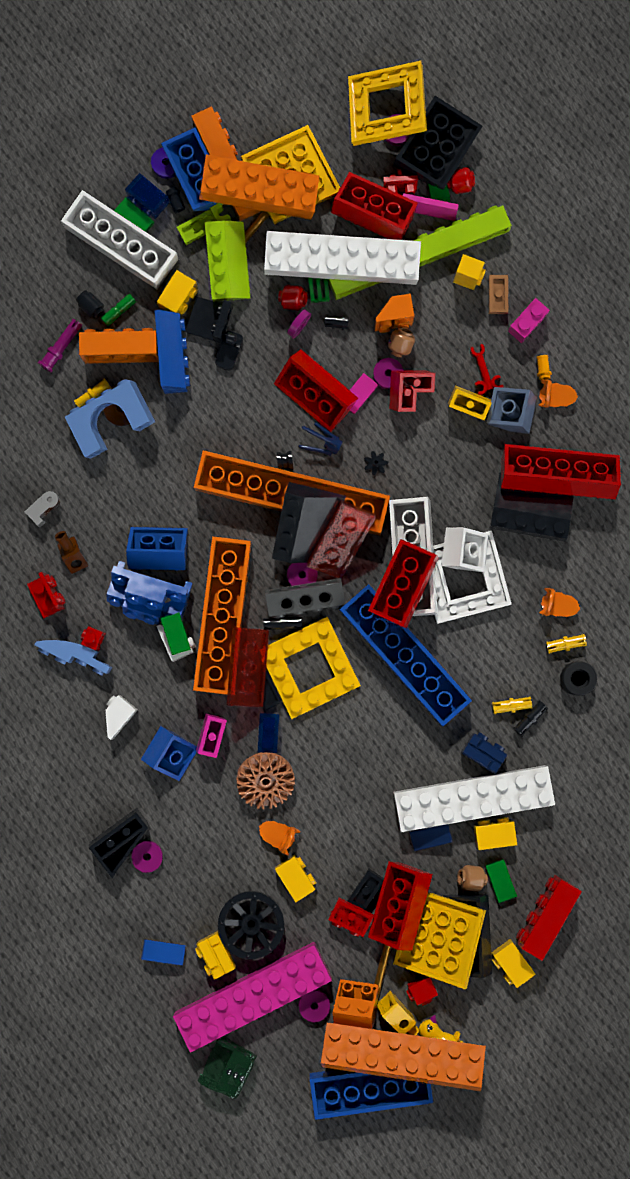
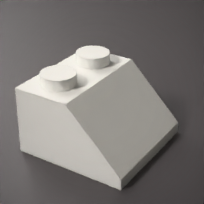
[442,527,488,572]

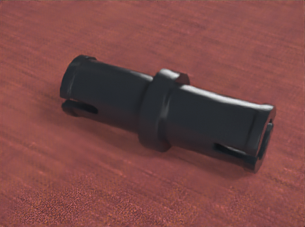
[263,617,302,631]
[513,700,548,737]

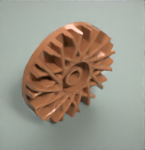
[236,752,295,809]

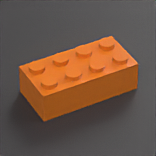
[79,328,159,364]

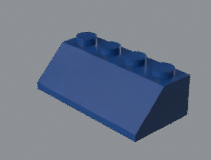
[161,127,218,211]
[155,310,190,394]

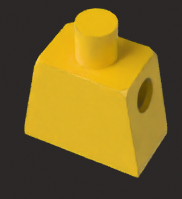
[377,990,419,1036]

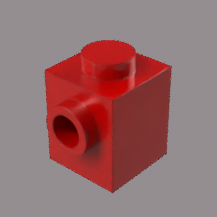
[406,975,438,1006]

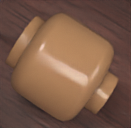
[388,327,415,357]
[457,865,488,892]

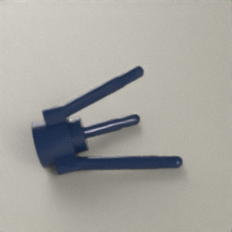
[298,422,343,456]

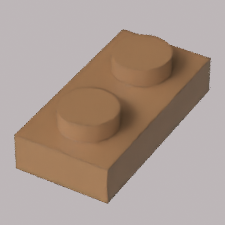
[488,275,508,314]

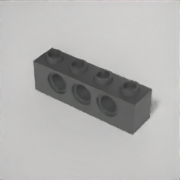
[265,578,345,618]

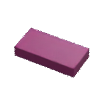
[350,373,378,414]

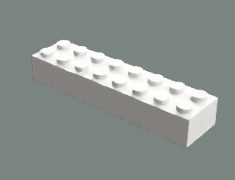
[264,231,421,285]
[393,765,555,832]

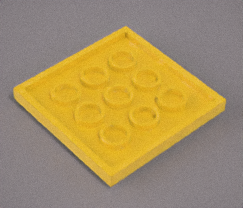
[241,125,340,224]
[393,892,486,989]

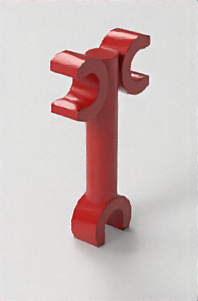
[470,344,504,396]

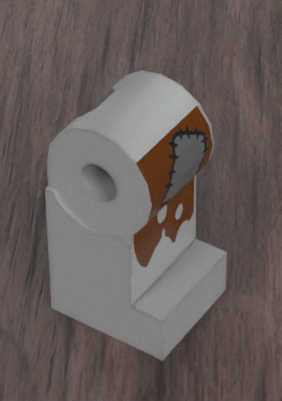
[24,491,60,527]

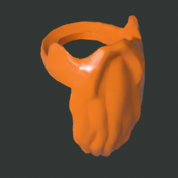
[538,380,578,408]
[539,588,580,617]
[259,821,300,855]

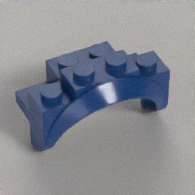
[106,561,192,625]

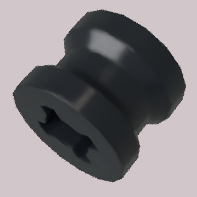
[276,451,294,470]

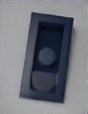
[409,824,453,851]

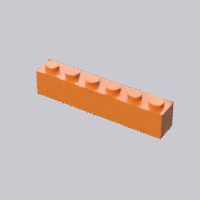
[191,106,260,221]

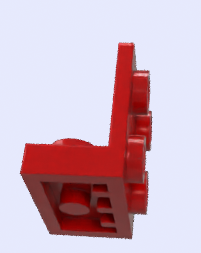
[27,572,66,619]

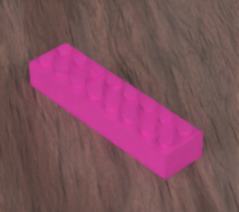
[173,942,332,1053]

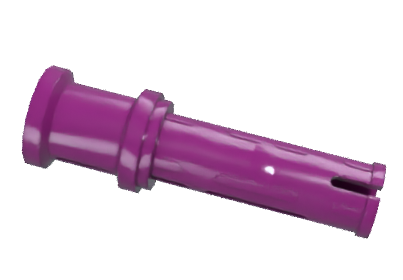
[37,319,82,373]

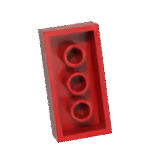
[331,172,418,240]
[368,539,439,629]
[368,861,433,951]
[516,875,582,961]

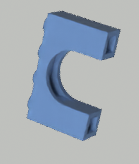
[65,379,155,458]

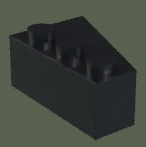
[89,808,148,878]

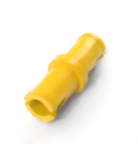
[74,378,112,408]
[546,634,587,654]
[492,696,532,714]

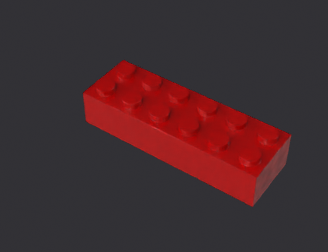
[501,444,621,500]

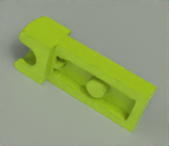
[176,203,231,245]

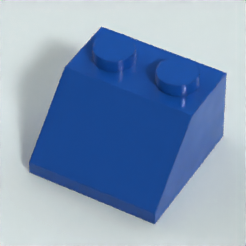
[141,726,197,781]

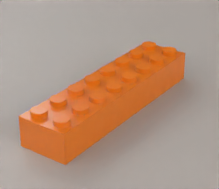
[193,536,252,695]
[321,1023,486,1091]

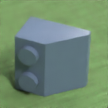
[487,387,537,434]

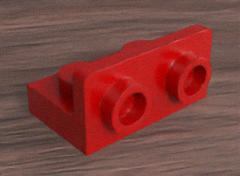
[328,898,374,937]

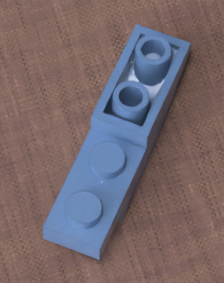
[35,640,112,676]

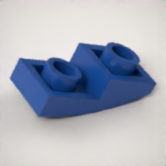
[141,939,186,965]

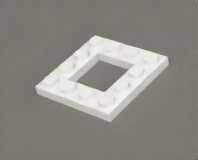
[433,531,512,624]

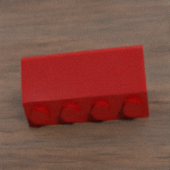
[274,350,358,432]

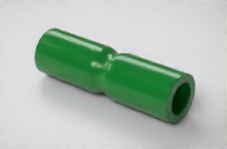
[101,294,136,326]

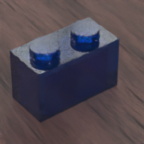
[125,173,170,219]
[258,713,280,753]

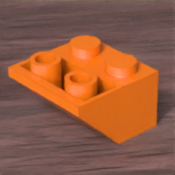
[374,294,414,333]
[332,979,379,1029]

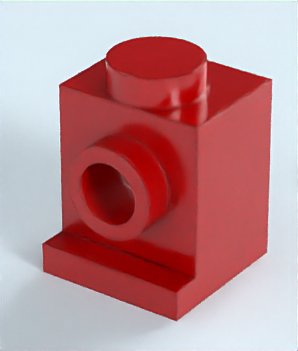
[80,626,106,651]

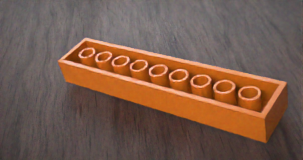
[193,450,390,536]

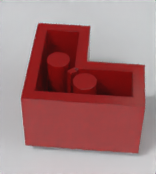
[389,370,435,412]

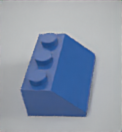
[126,527,188,570]

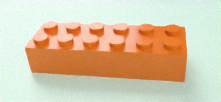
[199,154,319,220]

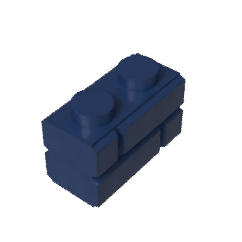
[461,732,507,774]

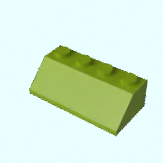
[205,221,251,302]

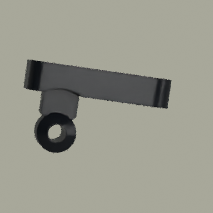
[215,330,243,371]

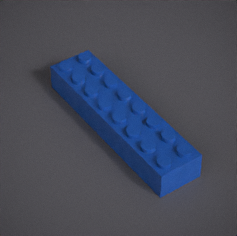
[339,584,472,726]

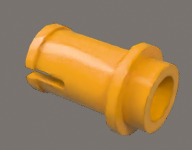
[536,355,552,380]

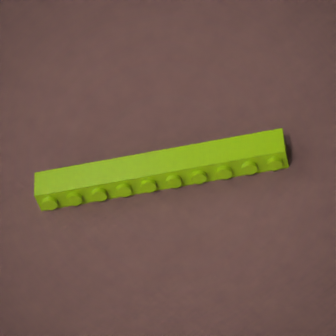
[328,205,512,300]

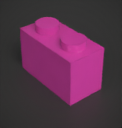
[508,298,550,343]
[196,714,227,758]

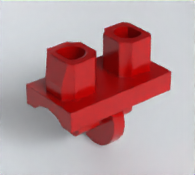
[383,169,418,195]

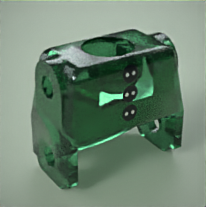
[197,1036,257,1099]

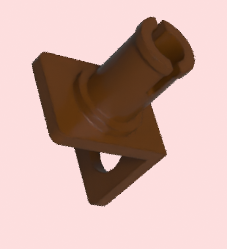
[55,531,88,574]

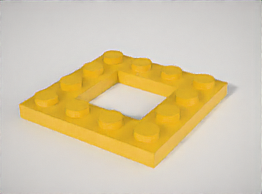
[348,61,427,146]
[259,617,361,719]

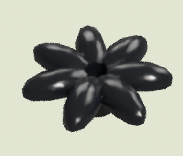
[364,451,389,476]

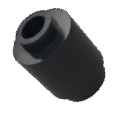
[76,290,104,319]

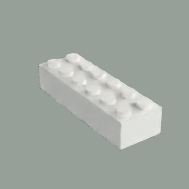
[61,190,178,290]
[389,497,438,616]

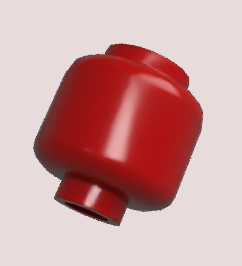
[447,167,475,194]
[278,285,308,311]

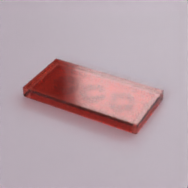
[307,501,376,579]
[227,627,269,707]

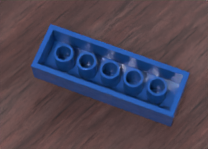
[310,1069,433,1120]

